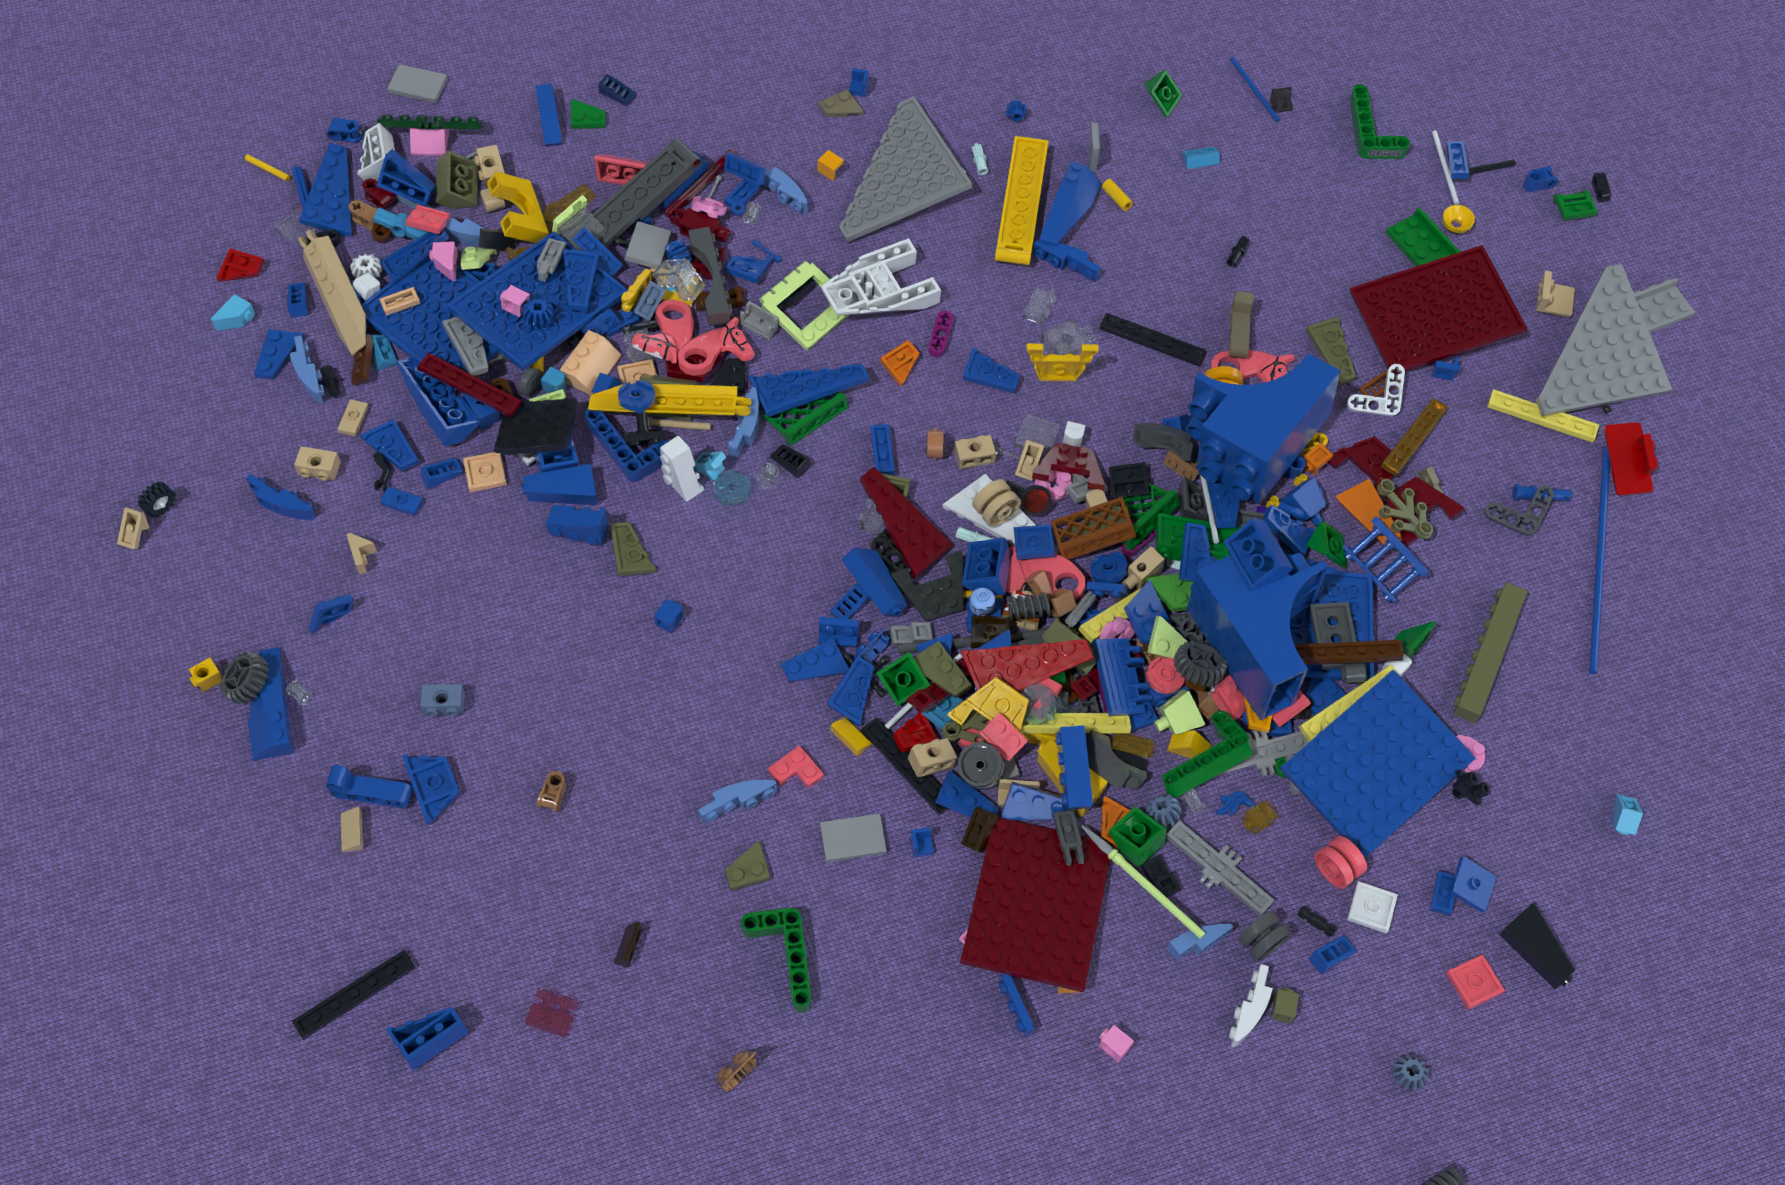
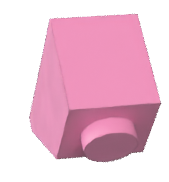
[429,242,458,281]

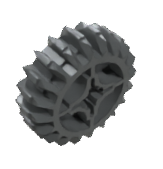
[1173,640,1227,687]
[220,651,269,704]

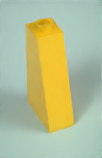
[1037,739,1108,818]

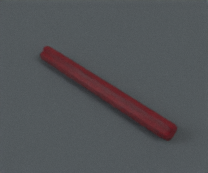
[664,149,736,219]

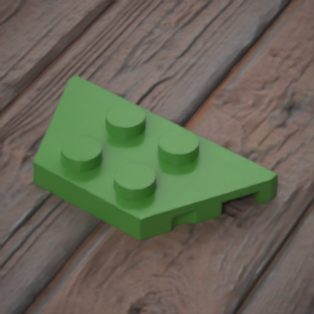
[1146,574,1194,612]

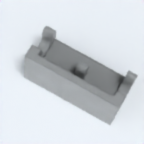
[739,301,779,341]

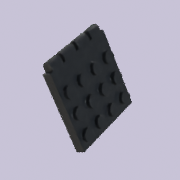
[494,398,578,455]

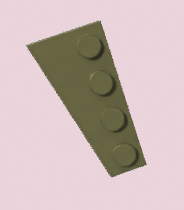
[1306,316,1356,386]

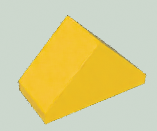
[1167,730,1211,758]

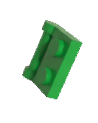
[1553,190,1598,220]

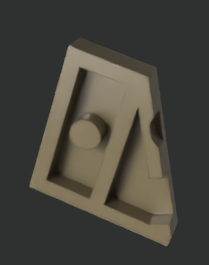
[818,89,863,118]

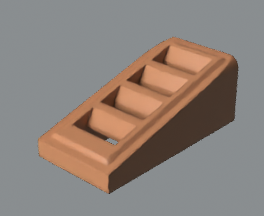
[1026,570,1054,610]

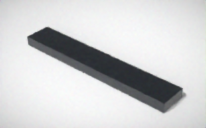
[1099,312,1206,367]
[861,718,949,816]
[292,950,416,1040]

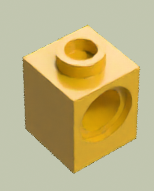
[189,657,223,692]

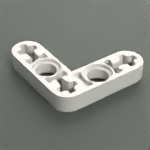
[1346,364,1405,417]

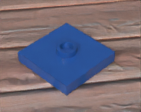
[1013,524,1055,560]
[1448,856,1497,913]

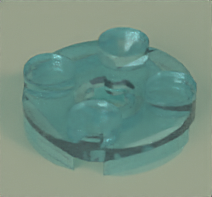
[713,470,751,506]
[1022,684,1058,725]

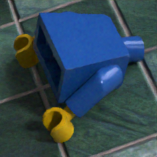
[1266,474,1326,526]

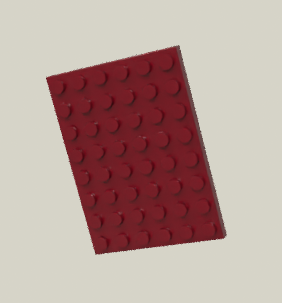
[1349,245,1527,375]
[960,817,1113,993]

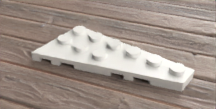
[943,474,1059,554]

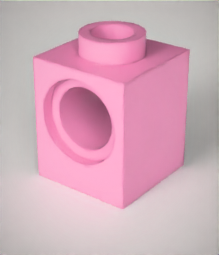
[500,285,530,317]
[1099,1025,1134,1063]

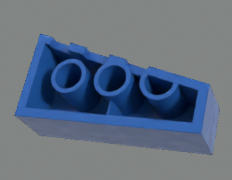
[1055,725,1093,810]

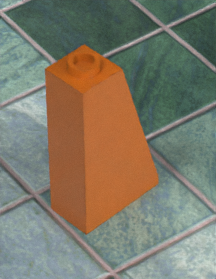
[1336,479,1402,546]

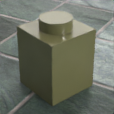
[1270,988,1299,1024]

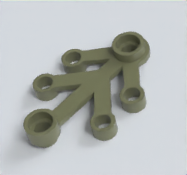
[1377,479,1433,539]
[942,701,989,743]

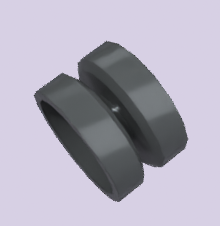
[958,742,1005,790]
[1238,910,1292,962]

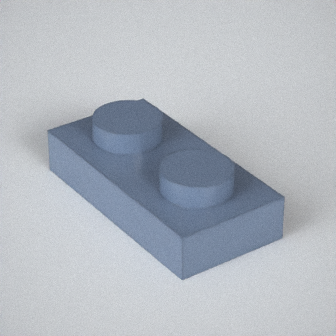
[633,281,666,321]

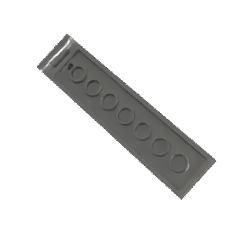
[564,138,702,251]

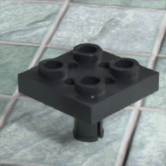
[624,413,664,445]

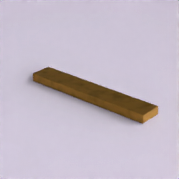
[1380,397,1449,476]

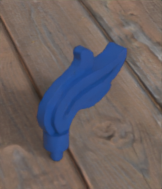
[1216,791,1257,816]

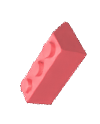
[594,154,649,185]

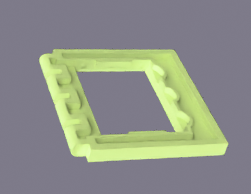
[759,261,849,351]

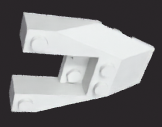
[821,238,941,315]

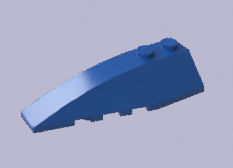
[1039,161,1101,246]
[397,358,480,446]
[248,647,294,761]

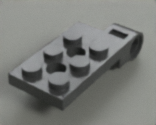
[1309,602,1366,683]

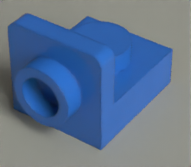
[1431,356,1461,381]

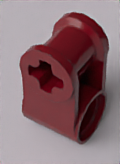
[362,178,396,209]

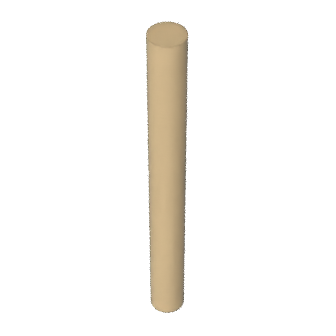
[647,418,711,430]

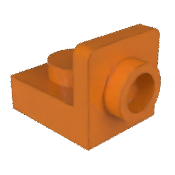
[1303,443,1333,476]

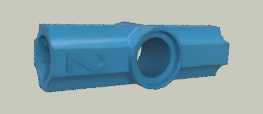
[373,207,428,240]

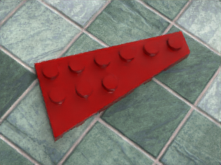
[961,639,1094,691]

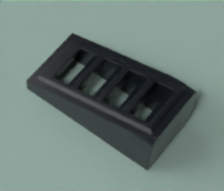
[770,444,810,478]

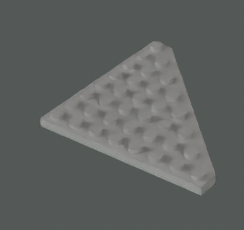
[839,97,972,242]
[1536,264,1672,417]

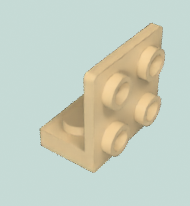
[1536,270,1575,317]

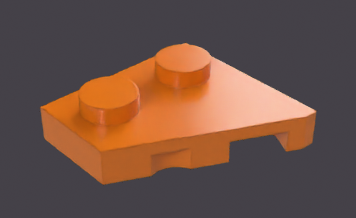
[879,340,919,387]
[1101,796,1131,850]

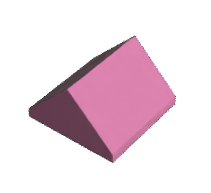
[410,128,449,156]

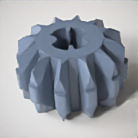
[1146,793,1181,828]
[1392,1054,1429,1092]

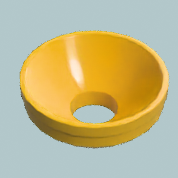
[1442,205,1475,233]

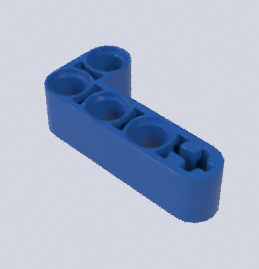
[326,765,413,808]

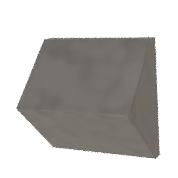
[1178,477,1209,522]

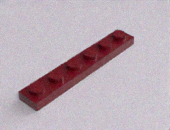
[418,353,521,417]

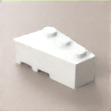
[357,123,395,181]
[660,436,704,502]

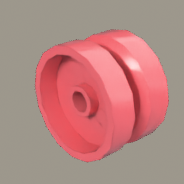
[1314,836,1367,889]

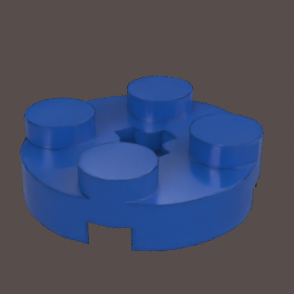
[618,380,656,413]
[1090,552,1129,584]

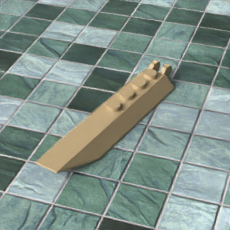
[298,229,366,355]

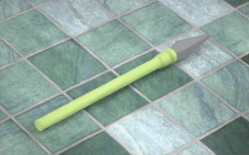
[1081,825,1206,939]

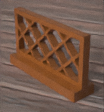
[1051,497,1136,560]

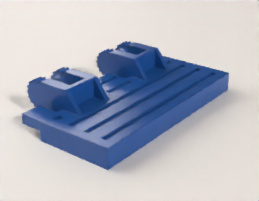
[1092,638,1153,717]

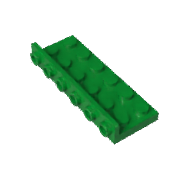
[1385,207,1461,266]
[1155,513,1241,561]

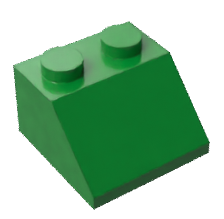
[1109,806,1167,867]

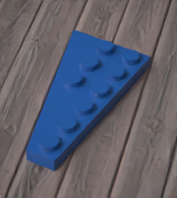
[299,143,352,237]
[748,364,870,417]

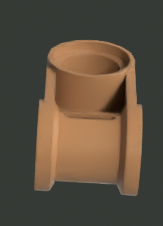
[349,200,377,231]
[536,771,567,813]

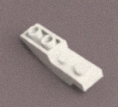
[1229,964,1273,1047]

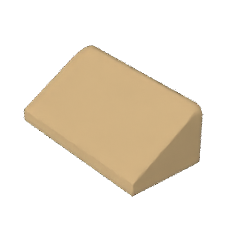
[341,807,363,852]

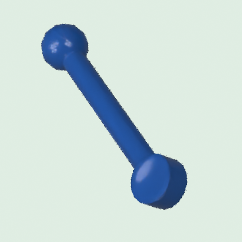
[752,240,782,263]

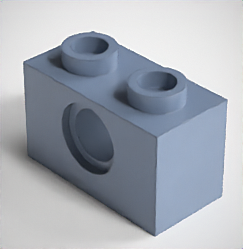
[420,684,465,717]

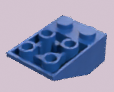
[534,436,579,473]

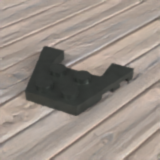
[891,550,963,622]

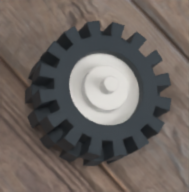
[137,481,176,518]

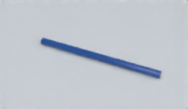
[1230,57,1281,122]

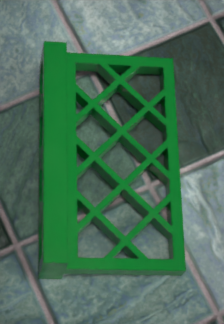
[763,392,848,446]
[1118,482,1180,551]

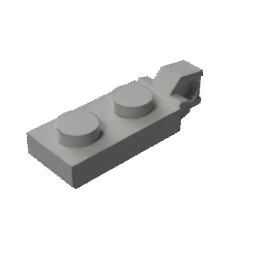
[537,238,566,282]

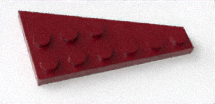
[860,467,953,579]

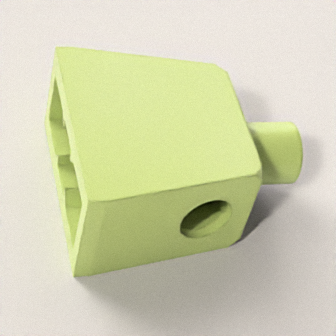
[1154,689,1205,734]

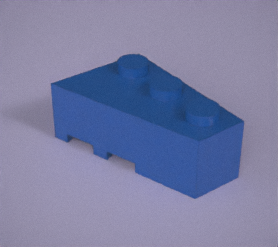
[376,149,437,207]
[546,505,609,546]
[386,1007,469,1071]

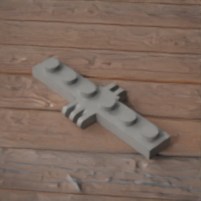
[1217,730,1309,777]
[1166,820,1274,917]

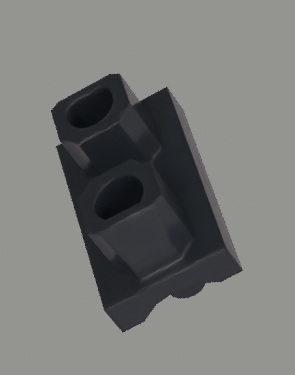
[1452,769,1489,806]

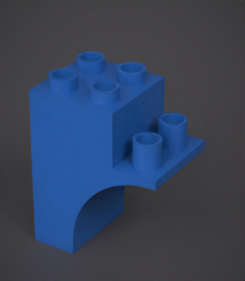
[1185,353,1341,504]
[1187,552,1328,721]

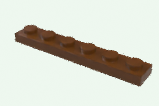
[1294,640,1403,665]

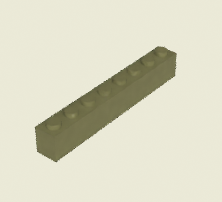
[1453,582,1528,723]

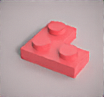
[768,746,824,789]

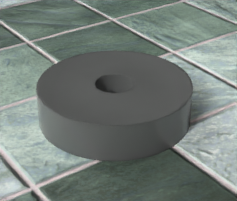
[519,367,541,397]

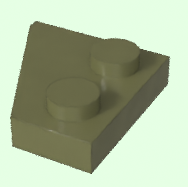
[725,842,770,891]

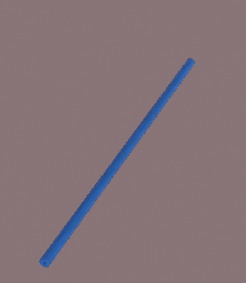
[1589,446,1610,674]

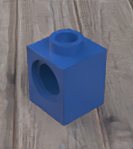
[654,598,684,634]

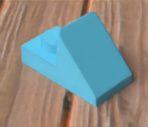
[693,451,726,480]

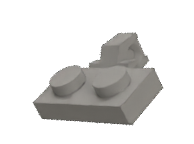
[1066,474,1108,503]

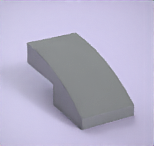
[889,622,933,647]

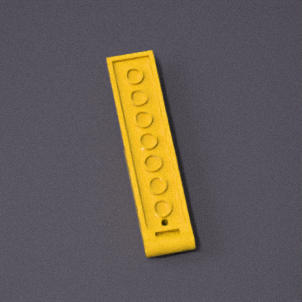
[995,136,1049,265]

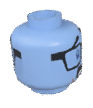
[969,588,995,616]

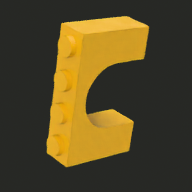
[487,171,549,243]

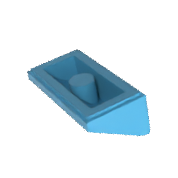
[1182,146,1220,169]
[371,335,397,370]

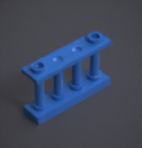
[1343,516,1431,604]

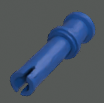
[1512,484,1572,501]

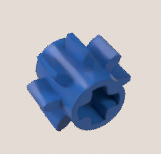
[1006,100,1027,122]

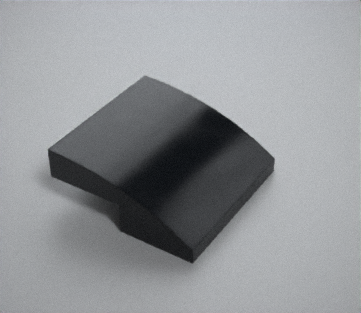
[1109,462,1150,500]

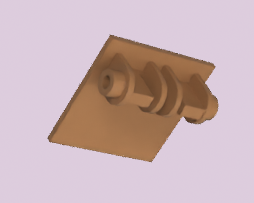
[714,1051,758,1092]

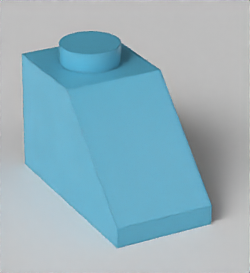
[211,294,255,331]
[1612,794,1643,835]

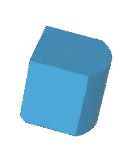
[541,367,567,393]

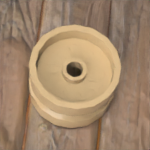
[972,479,1021,527]

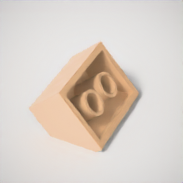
[560,330,622,395]

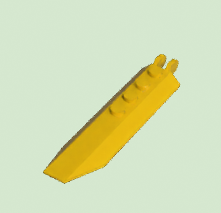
[588,383,752,416]

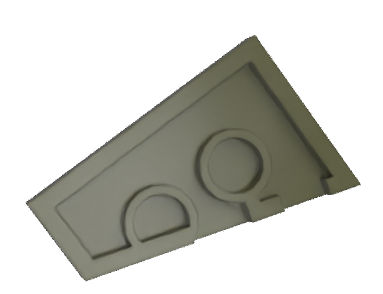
[913,641,972,698]

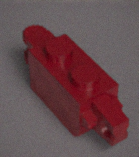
[669,208,730,242]

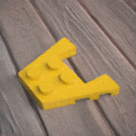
[1027,343,1099,381]
[947,677,1029,760]

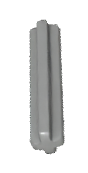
[1065,591,1096,627]

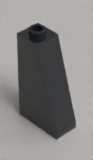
[1499,903,1575,990]

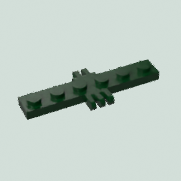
[377,114,484,130]

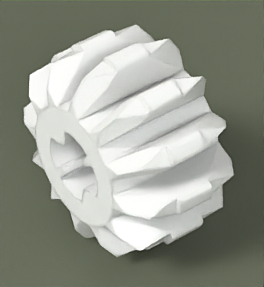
[351,253,382,279]

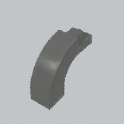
[1132,423,1193,461]
[1086,730,1147,790]

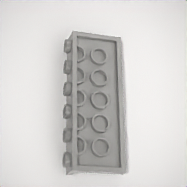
[1634,278,1695,333]

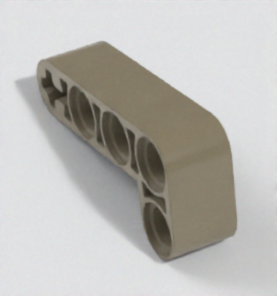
[1228,290,1254,359]

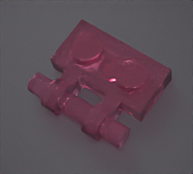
[525,989,578,1038]

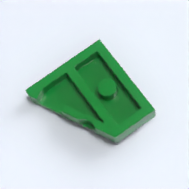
[571,99,606,129]

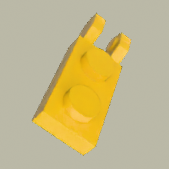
[621,269,651,312]

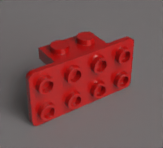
[1604,422,1658,496]

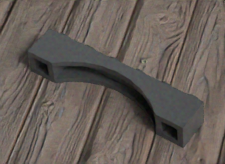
[688,227,733,326]

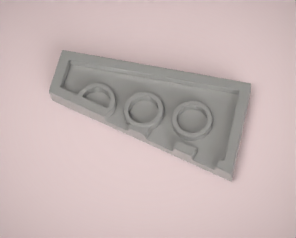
[442,317,488,376]

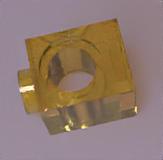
[1242,800,1277,835]

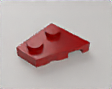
[216,249,264,282]
[893,711,937,752]

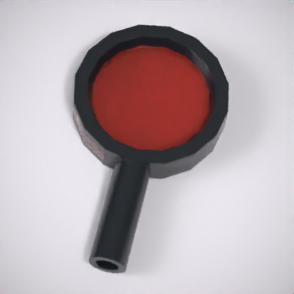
[1006,480,1053,517]

